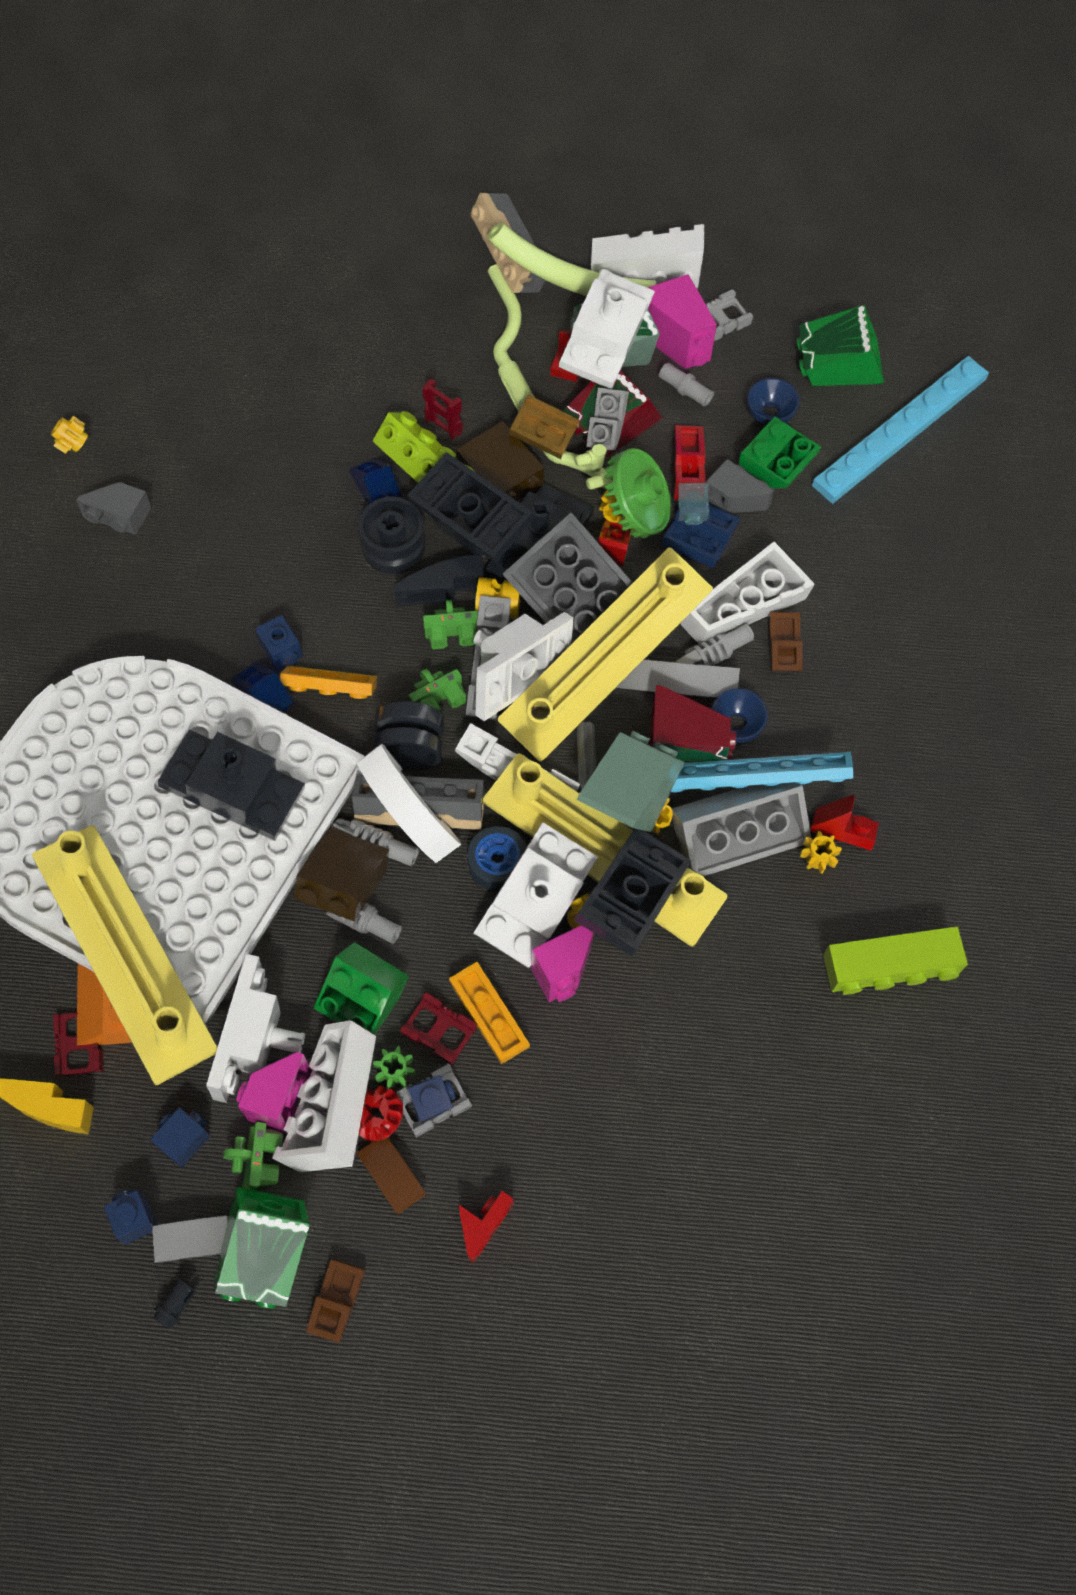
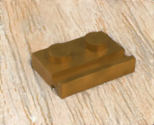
[509,395,580,459]

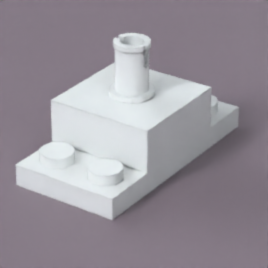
[559,269,655,389]
[474,612,573,721]
[473,823,598,968]
[206,954,305,1103]

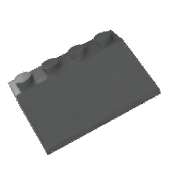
[503,513,633,644]

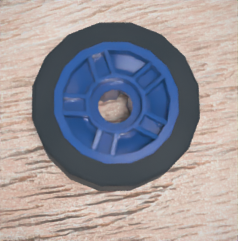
[467,826,527,891]

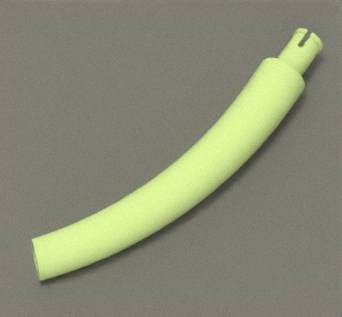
[487,222,656,296]

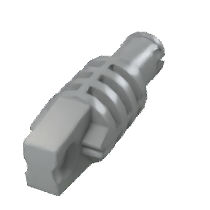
[676,624,754,666]
[332,818,419,866]
[326,903,402,944]

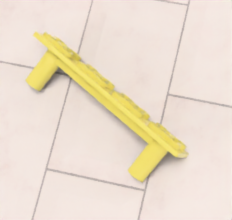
[498,548,713,762]
[483,753,728,947]
[32,825,217,1085]

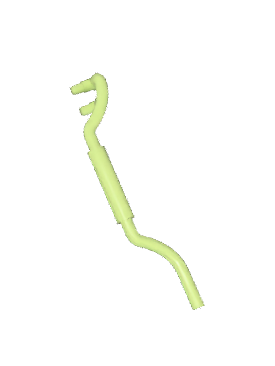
[488,264,612,490]

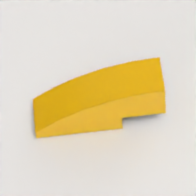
[0,1078,94,1134]

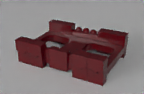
[422,378,463,440]
[400,992,477,1066]
[53,1012,104,1078]

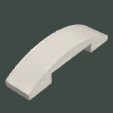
[455,723,580,791]
[356,744,461,863]

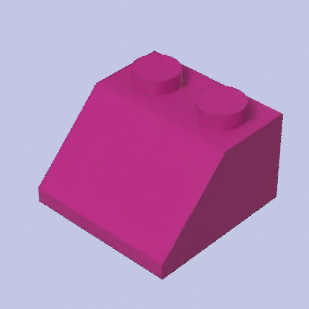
[531,925,594,1002]
[237,1052,312,1134]

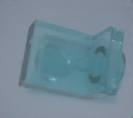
[678,483,709,525]

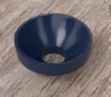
[747,378,799,425]
[712,689,768,743]

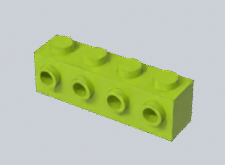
[373,411,475,483]
[823,926,968,995]

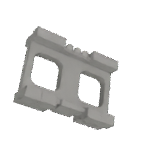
[706,289,753,341]
[396,1064,472,1137]

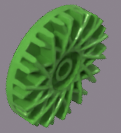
[604,448,671,538]

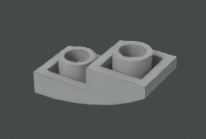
[587,388,629,450]
[152,1216,229,1263]

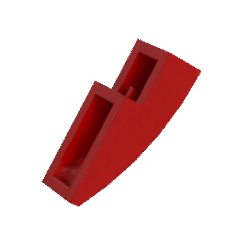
[674,425,706,502]

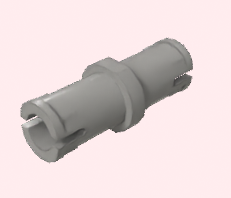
[659,363,714,407]

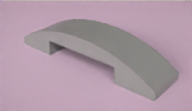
[466,596,511,719]
[616,660,740,697]

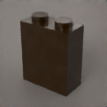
[456,421,544,502]
[294,827,389,922]

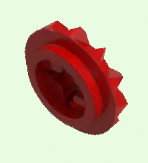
[359,1085,403,1141]

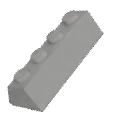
[672,782,811,876]

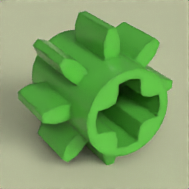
[373,1046,416,1089]

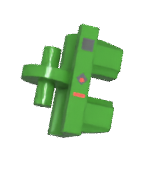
[423,600,478,650]
[409,668,466,713]
[223,1122,283,1190]

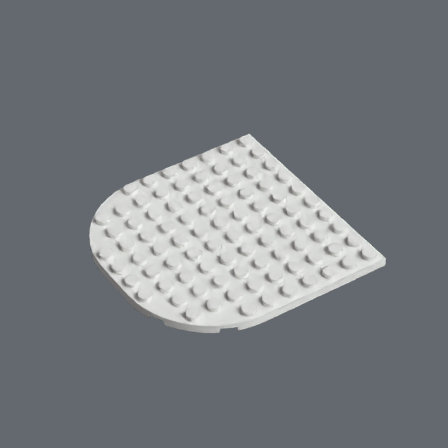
[0,656,364,1026]

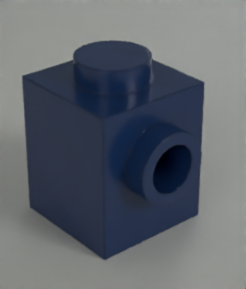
[255,615,303,670]
[406,1075,456,1121]
[150,1107,210,1168]
[104,1190,157,1245]

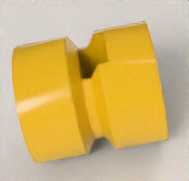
[475,577,521,620]

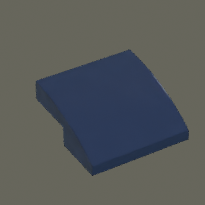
[661,501,741,569]

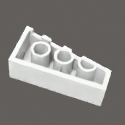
[591,224,704,288]
[681,542,815,644]
[273,1020,376,1172]

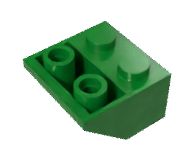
[738,417,822,488]
[314,942,409,1035]

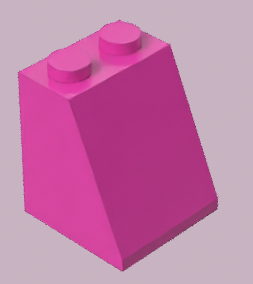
[647,274,717,369]

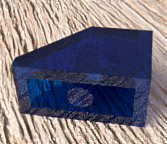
[349,459,402,505]
[231,662,293,713]

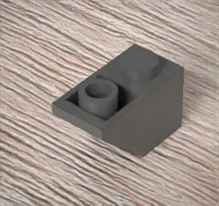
[704,459,774,513]
[76,482,152,535]

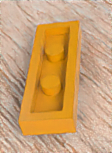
[280,666,377,699]
[449,962,530,1065]

